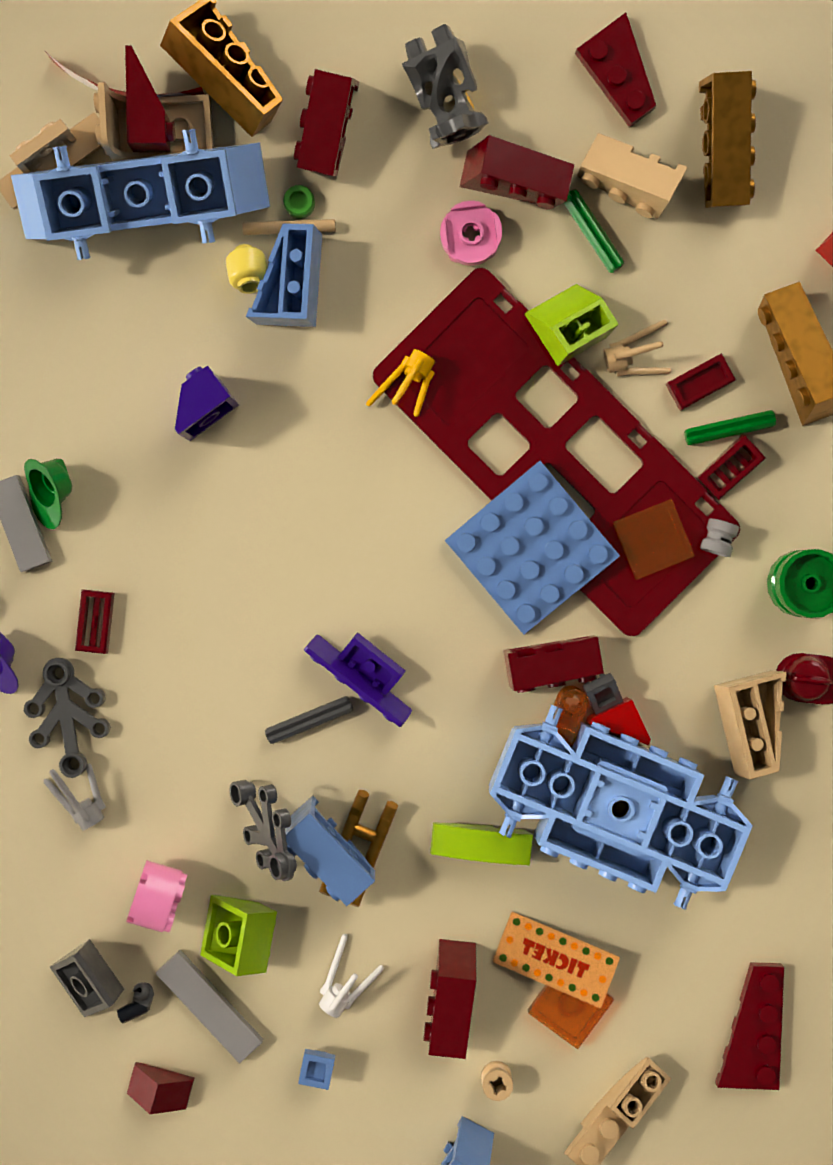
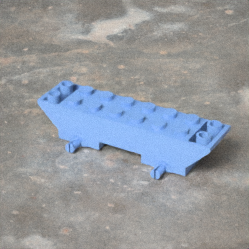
[11,129,270,260]

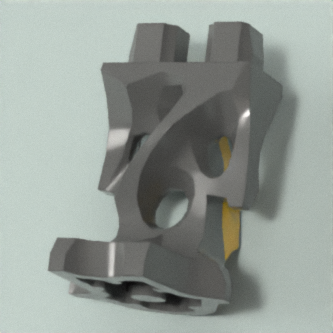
[402,24,489,149]

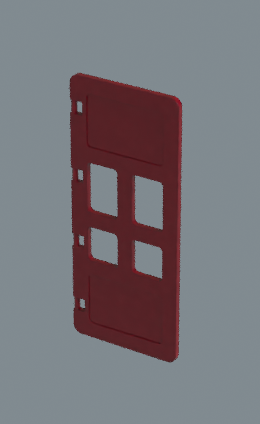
[373,268,740,636]

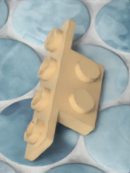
[0,113,102,210]

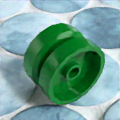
[767,549,833,618]

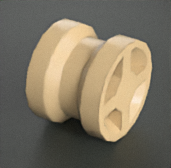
[481,1061,513,1101]

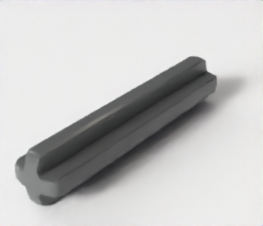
[265,696,353,744]

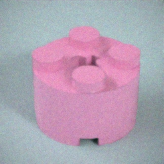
[126,860,188,933]

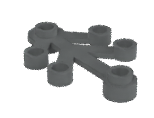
[24,658,111,778]
[230,780,297,881]

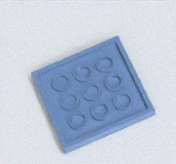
[445,461,620,634]

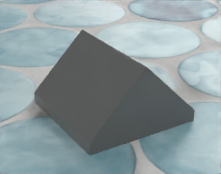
[50,939,124,1017]

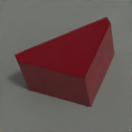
[127,1062,195,1114]

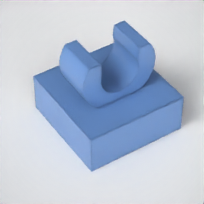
[298,1049,336,1090]

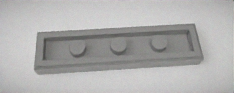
[156,950,263,1064]

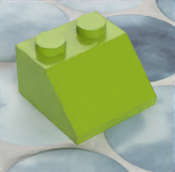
[200,895,277,976]

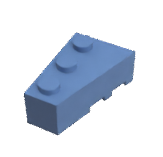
[441,1116,494,1165]

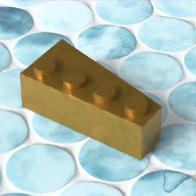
[699,71,756,208]
[758,281,833,426]

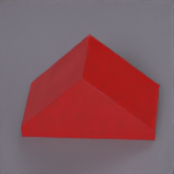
[586,697,651,745]

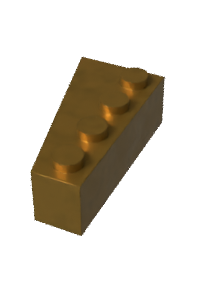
[160,0,283,137]

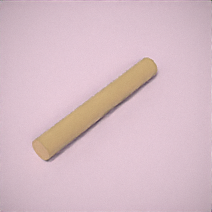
[242,219,336,235]

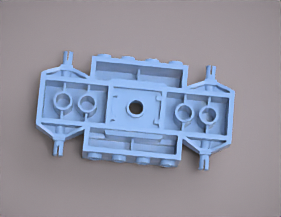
[488,704,753,910]

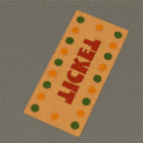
[493,912,620,1008]

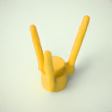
[366,349,435,417]

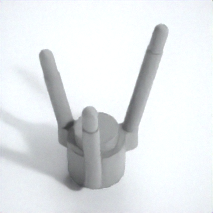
[44,764,106,831]

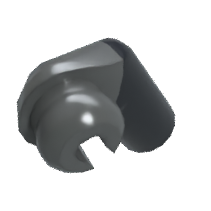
[117,982,154,1024]

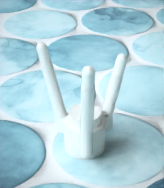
[319,934,384,1018]

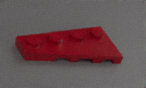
[715,962,784,1090]

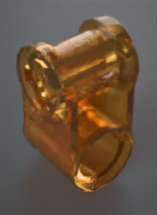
[553,685,588,747]

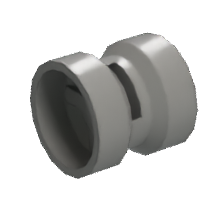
[700,518,740,557]

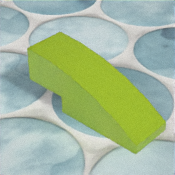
[430,822,533,866]

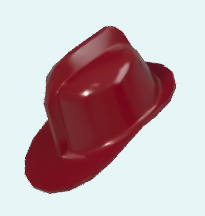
[776,653,833,705]

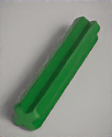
[564,189,624,273]
[684,410,776,445]

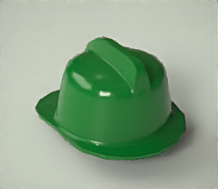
[24,458,72,529]

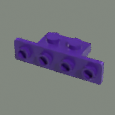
[304,632,412,727]

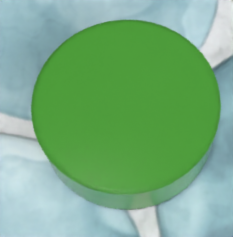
[283,185,315,219]

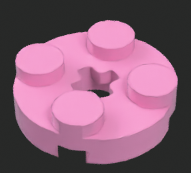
[440,201,502,266]

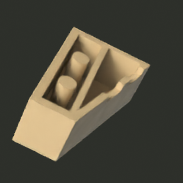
[577,133,688,219]
[714,670,786,780]

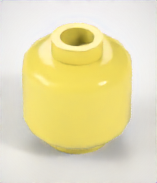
[226,244,268,294]

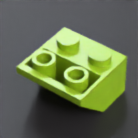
[525,284,619,366]

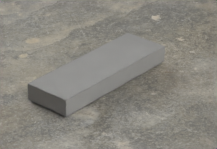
[0,475,52,572]

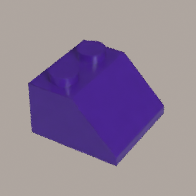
[175,365,239,441]

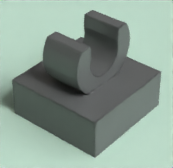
[582,673,624,715]

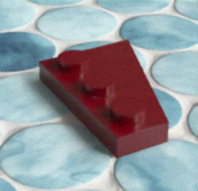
[575,12,656,128]

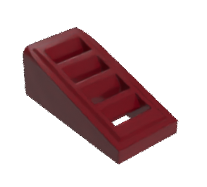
[698,434,766,500]

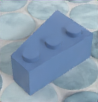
[246,223,322,327]
[285,795,375,906]

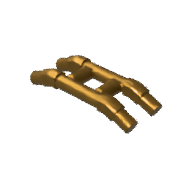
[319,790,398,907]

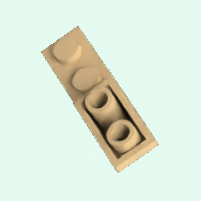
[564,1057,672,1165]

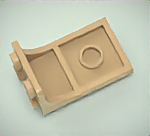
[93,82,214,161]

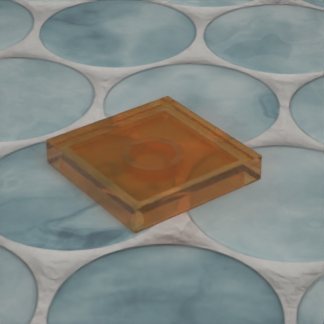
[612,499,695,579]
[527,985,614,1049]

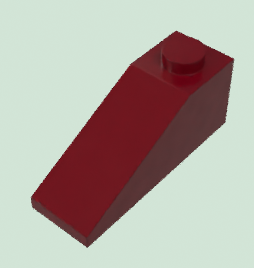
[125,45,176,152]

